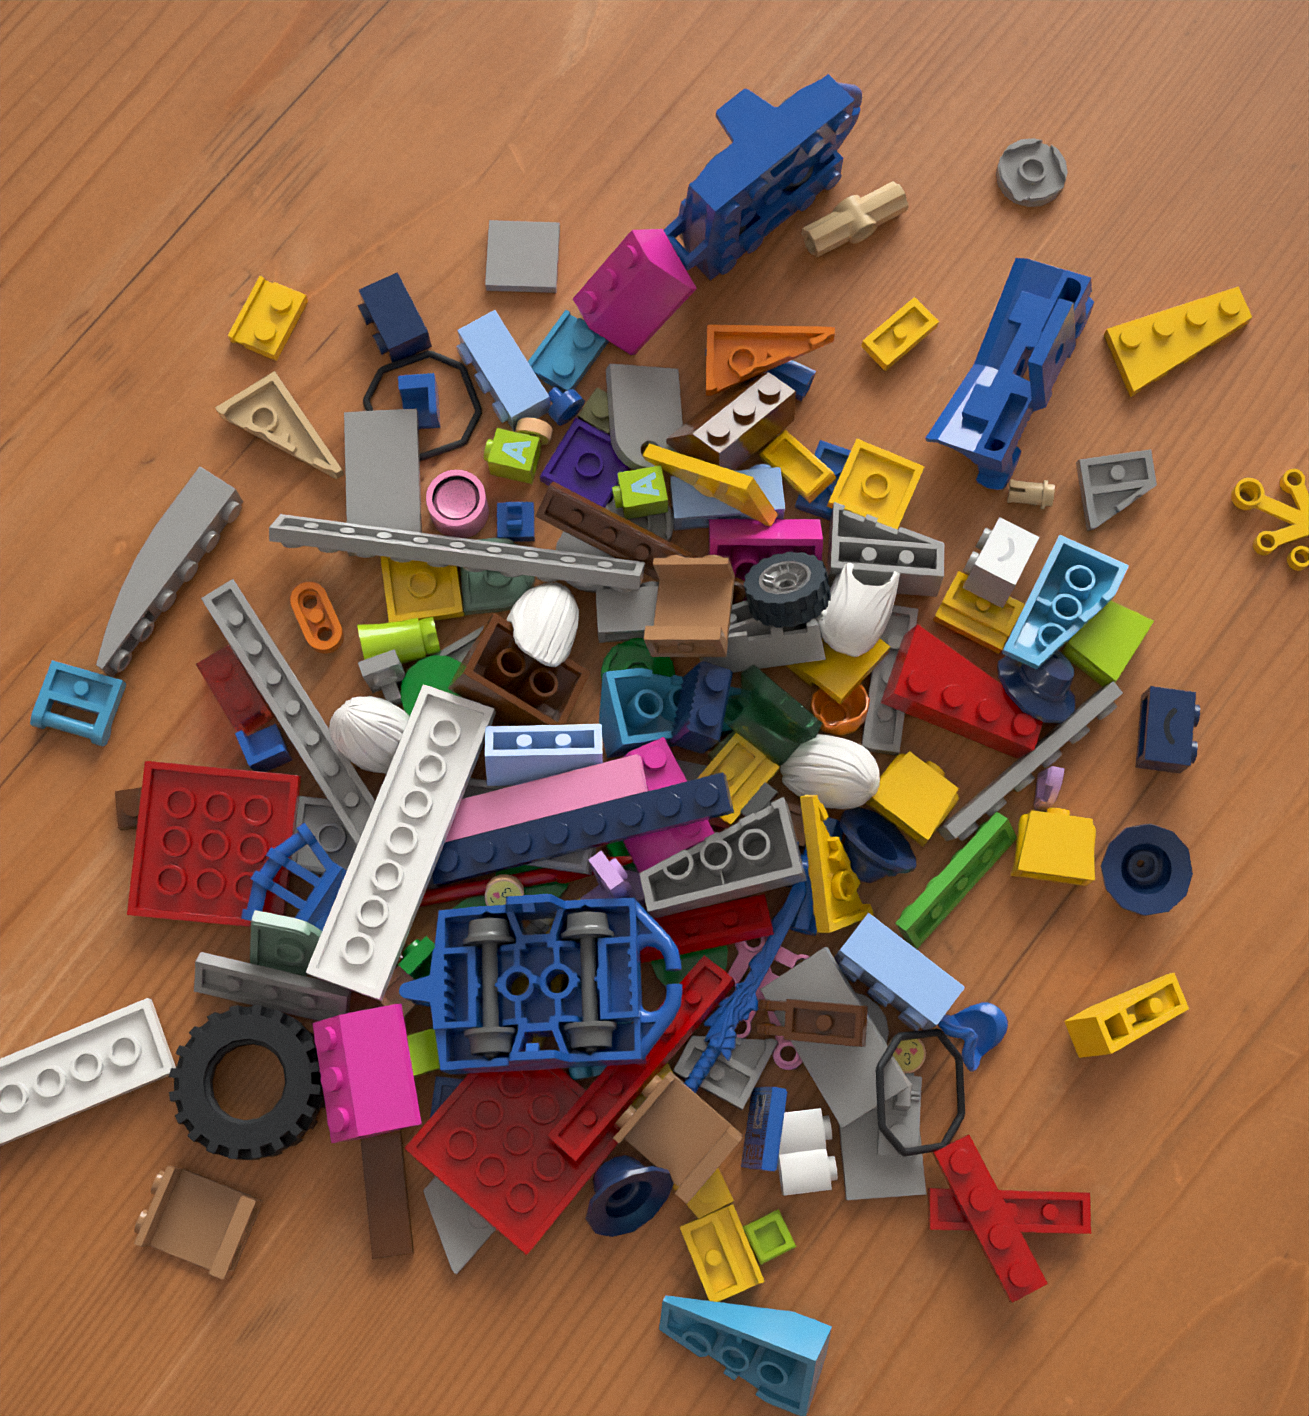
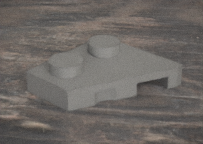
[1076,449,1157,531]
[673,1036,778,1110]
[423,1177,496,1274]

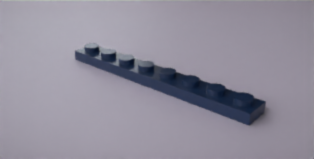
[432,772,734,886]

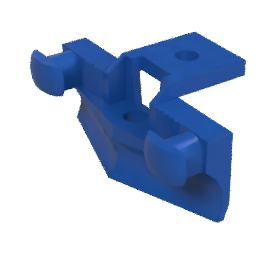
[925,258,1094,490]

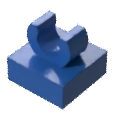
[497,502,535,542]

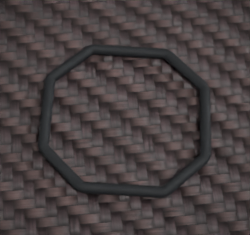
[363,350,482,461]
[875,1028,965,1157]

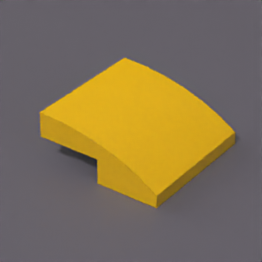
[785,638,891,704]

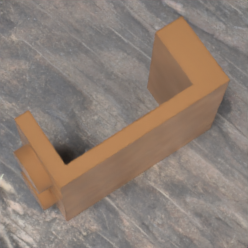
[644,555,735,657]
[613,1071,743,1204]
[134,1166,264,1280]

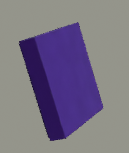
[540,418,631,508]

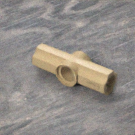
[801,181,909,258]

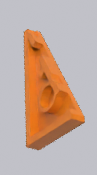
[706,325,835,396]

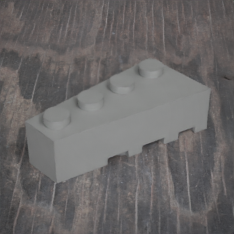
[639,797,807,918]

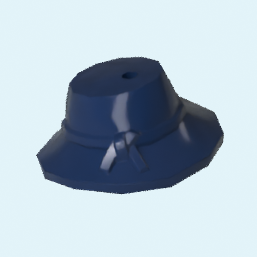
[997,650,1075,724]
[839,807,916,883]
[1100,823,1193,916]
[585,1155,674,1237]

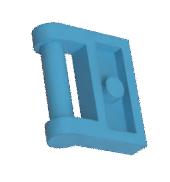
[30,660,127,746]

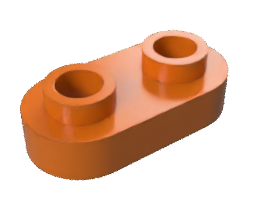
[290,582,344,654]

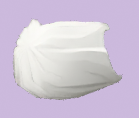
[814,563,900,657]
[507,582,579,667]
[329,696,410,774]
[780,734,880,809]

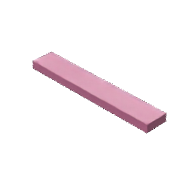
[445,754,648,843]

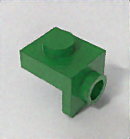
[398,936,435,980]

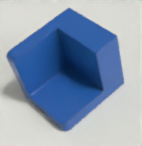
[398,373,441,429]
[235,724,293,772]

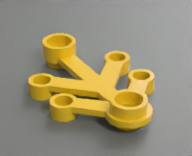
[1231,469,1309,571]

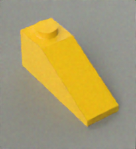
[1064,973,1189,1058]

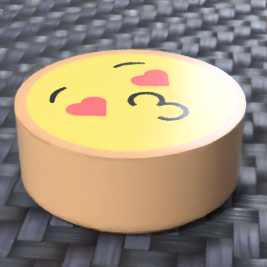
[515,417,553,445]
[485,874,524,906]
[887,1038,926,1074]

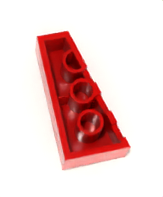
[881,624,1043,759]

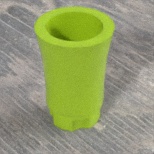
[357,617,441,664]

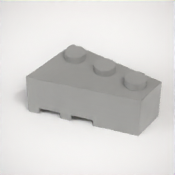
[827,502,945,597]
[699,600,826,672]

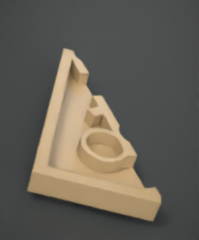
[215,371,344,479]

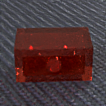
[196,645,275,734]

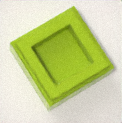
[743,1209,796,1265]

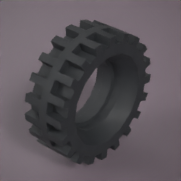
[169,1005,325,1160]

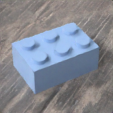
[834,913,965,1031]

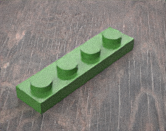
[895,812,1017,949]

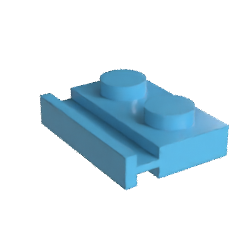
[528,310,609,393]

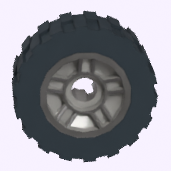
[743,551,831,628]

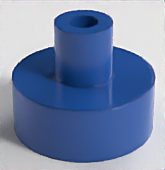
[548,387,585,426]

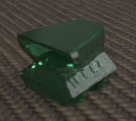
[724,664,822,766]

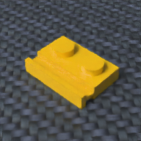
[228,276,308,361]
[933,571,1025,654]
[697,732,780,827]
[679,1204,765,1302]

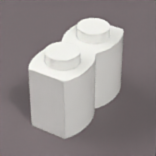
[778,1108,838,1196]

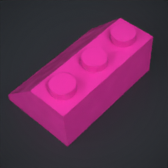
[573,229,697,355]
[708,519,823,601]
[622,737,714,873]
[313,1004,422,1143]

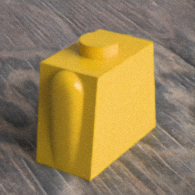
[866,751,959,847]
[1011,808,1096,886]

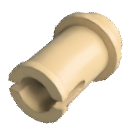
[1007,479,1055,509]

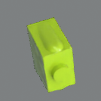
[1061,600,1154,687]

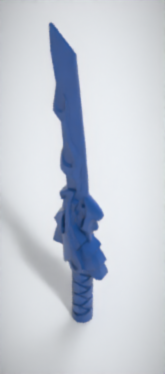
[684,881,807,1093]

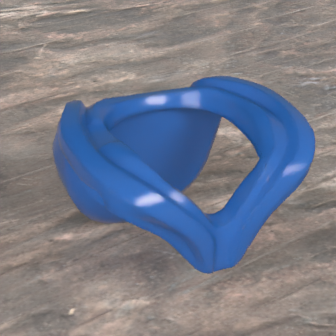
[937,1002,1008,1072]

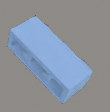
[456,310,551,431]
[670,464,785,531]
[485,724,603,786]

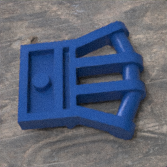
[241,823,347,931]

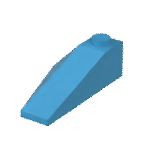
[1002,535,1129,669]
[599,668,759,758]
[659,1295,832,1416]

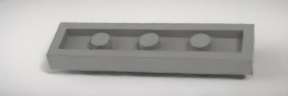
[861,605,918,756]
[194,952,351,1021]

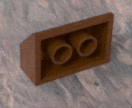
[666,372,796,471]
[448,613,590,726]

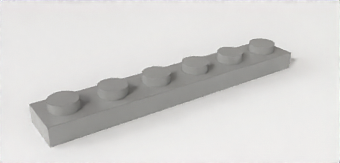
[937,682,1123,841]

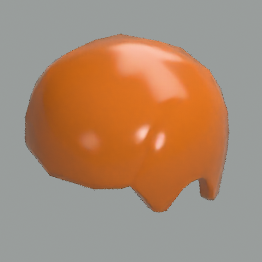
[809,685,870,736]

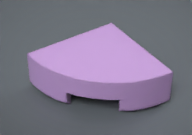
[1034,766,1065,812]

